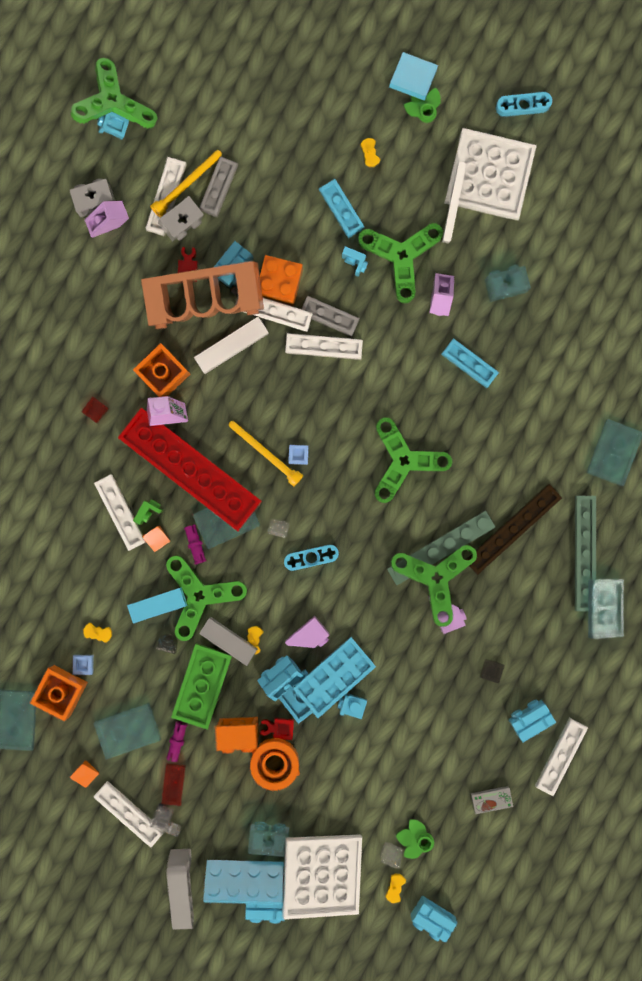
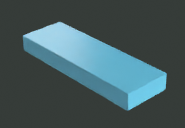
[319,179,365,238]
[441,338,499,388]
[127,587,187,623]

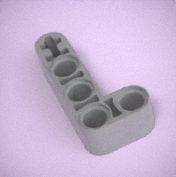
[167,849,194,930]

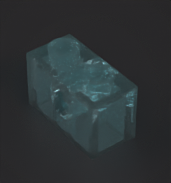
[485,265,531,302]
[248,822,290,857]

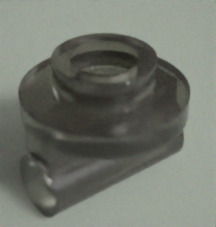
[157,634,178,654]

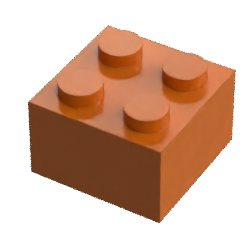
[260,255,303,306]
[133,343,191,397]
[30,665,88,721]
[216,717,259,753]

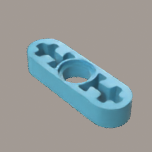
[496,92,552,116]
[284,545,339,571]

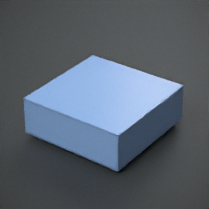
[289,445,308,465]
[73,655,93,675]

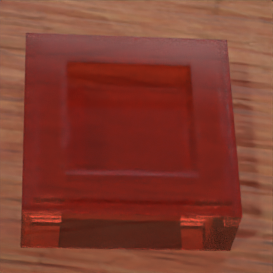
[81,396,109,424]

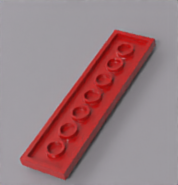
[118,408,262,532]

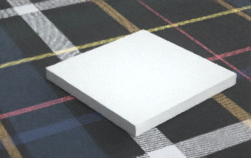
[445,128,536,220]
[282,834,362,919]

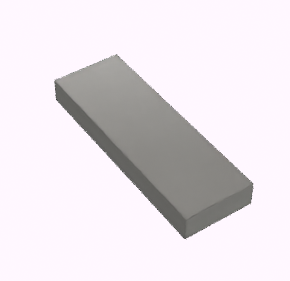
[199,156,238,217]
[302,296,360,337]
[199,617,258,666]

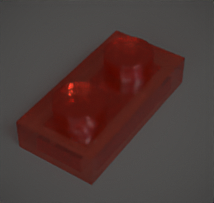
[161,763,186,806]

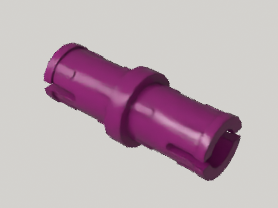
[184,525,207,565]
[166,721,188,762]

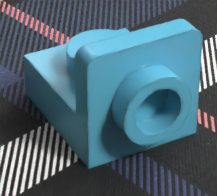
[97,112,129,139]
[342,246,368,277]
[337,693,367,719]

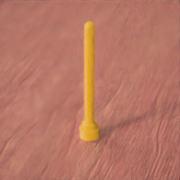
[150,150,222,218]
[229,421,304,487]

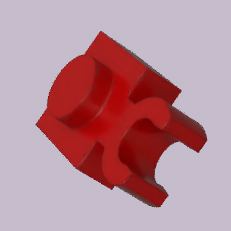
[178,247,198,282]
[260,718,294,740]

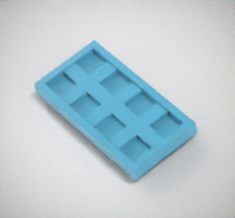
[293,637,376,718]
[203,860,284,904]

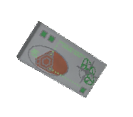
[471,786,513,814]

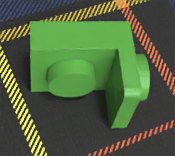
[133,499,163,525]

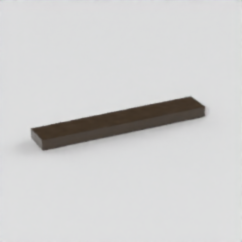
[465,484,562,575]

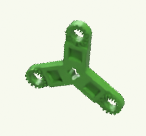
[71,58,157,129]
[358,223,443,303]
[375,418,452,503]
[391,545,477,627]
[166,556,247,641]

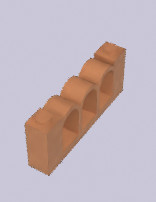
[141,261,264,329]

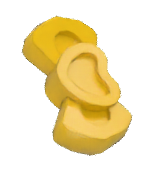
[360,138,380,167]
[83,623,112,643]
[247,626,264,654]
[385,873,406,903]

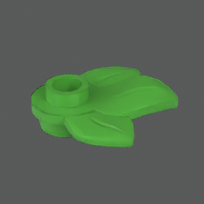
[404,88,441,123]
[396,819,434,859]

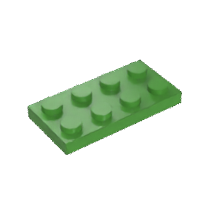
[171,643,232,730]

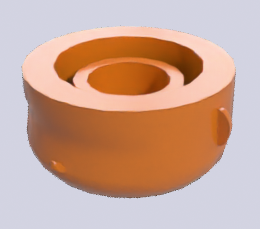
[250,738,300,791]

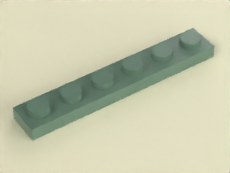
[575,496,596,611]
[387,511,495,585]

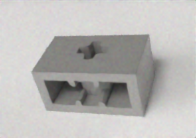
[70,178,115,217]
[158,196,204,242]

